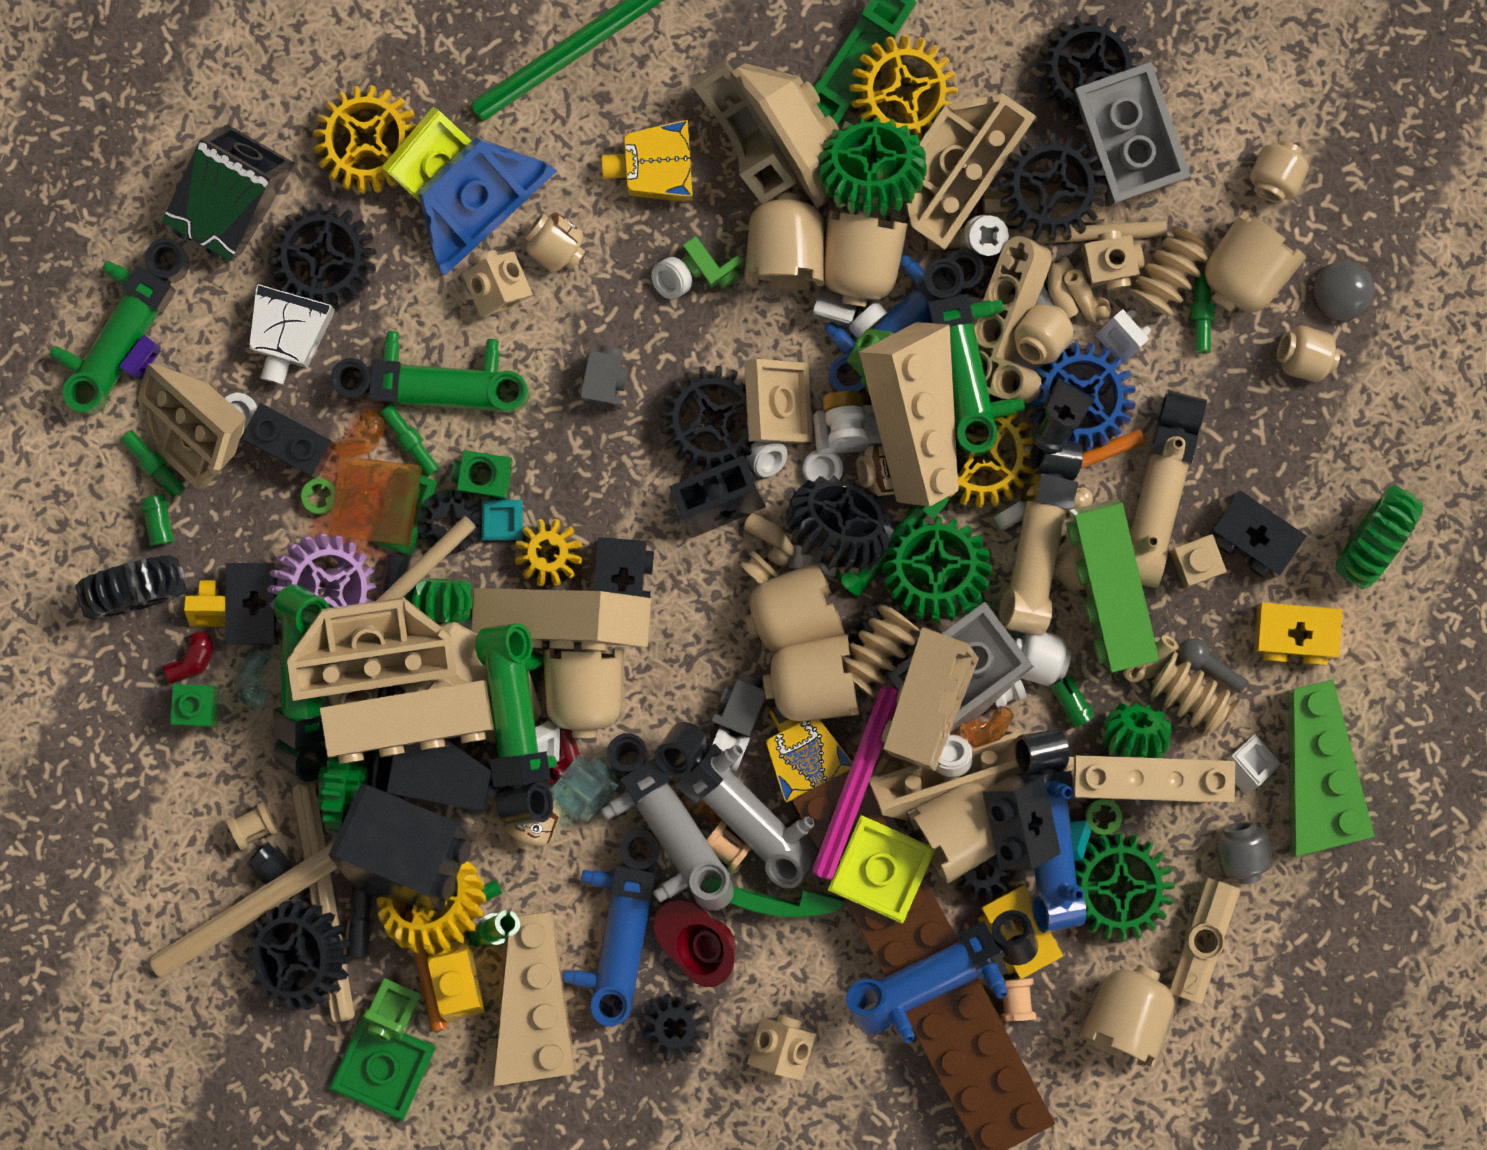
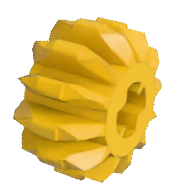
[515,519,582,587]

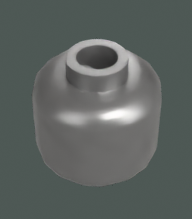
[1217,821,1273,884]

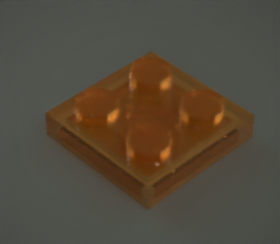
[328,456,422,547]

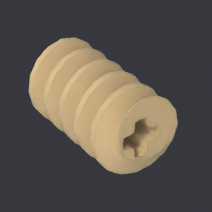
[1128,225,1209,316]
[842,605,921,697]
[1151,652,1240,737]

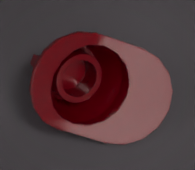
[653,899,736,987]

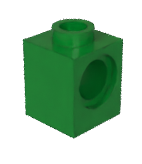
[452,450,513,500]
[171,684,220,727]

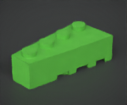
[1066,498,1159,672]
[1288,679,1375,857]

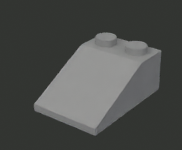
[1074,62,1191,206]
[887,602,1034,735]

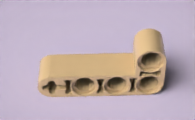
[974,236,1052,404]

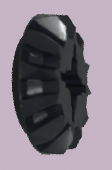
[417,490,482,554]

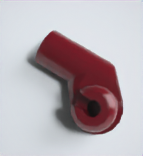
[163,631,213,684]
[546,728,582,787]

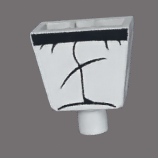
[250,284,335,385]

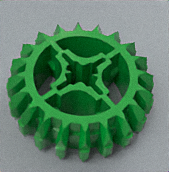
[818,116,927,218]
[1336,485,1423,590]
[882,515,992,624]
[1075,832,1175,942]

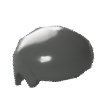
[1312,260,1376,321]

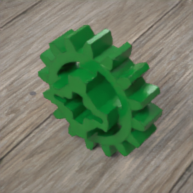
[317,757,369,831]

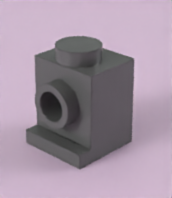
[581,346,628,409]
[712,673,766,737]

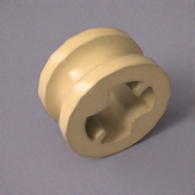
[739,551,779,585]

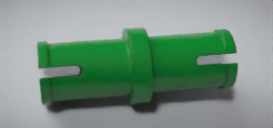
[469,910,520,948]

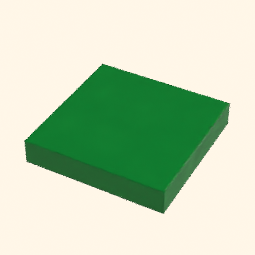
[329,1014,437,1121]

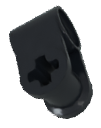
[1031,378,1095,453]

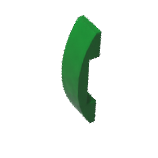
[814,0,917,126]
[702,867,843,917]

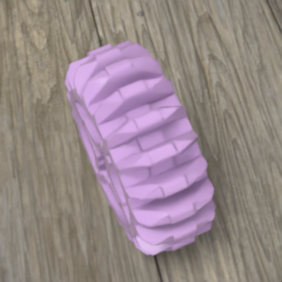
[267,533,377,623]

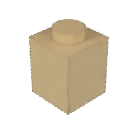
[1170,534,1227,588]

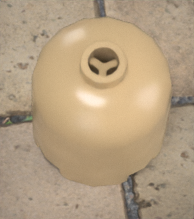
[745,193,824,290]
[1205,210,1306,313]
[824,211,908,307]
[744,562,845,653]
[763,635,859,721]
[543,645,624,738]
[907,783,996,884]
[1078,965,1175,1069]

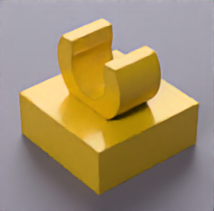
[184,580,226,627]

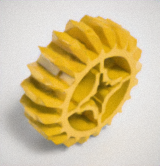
[849,35,958,141]
[313,85,418,194]
[948,412,1034,508]
[376,861,487,955]

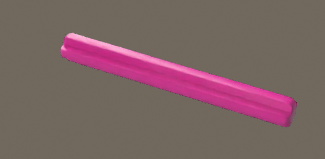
[812,685,899,880]

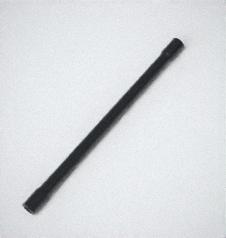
[344,554,411,957]

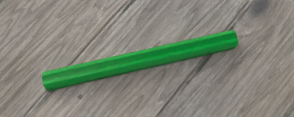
[471,0,664,121]

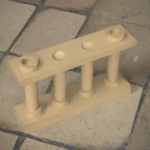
[1064,755,1235,802]

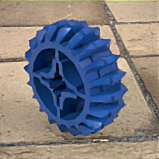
[1027,342,1136,451]

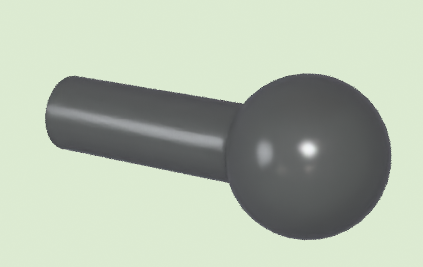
[1178,638,1249,694]

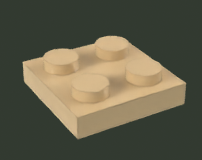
[744,359,813,444]

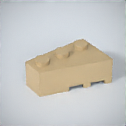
[882,627,979,772]

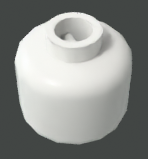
[1014,632,1071,686]

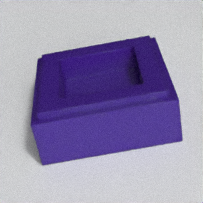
[120,335,162,379]

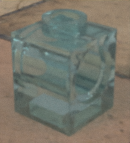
[550,755,619,823]

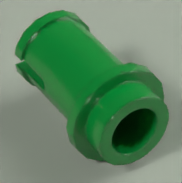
[138,494,175,546]
[1049,674,1094,729]

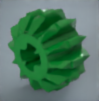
[405,577,473,623]
[1102,701,1171,758]

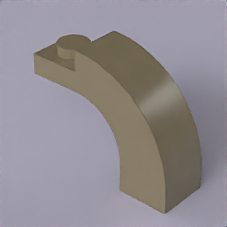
[692,59,796,204]

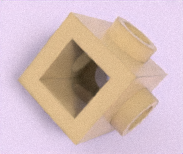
[1081,231,1144,291]
[462,250,533,317]
[747,1014,816,1081]

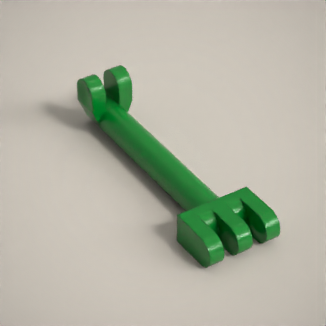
[835,497,948,597]

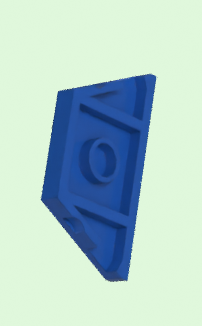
[417,137,557,276]

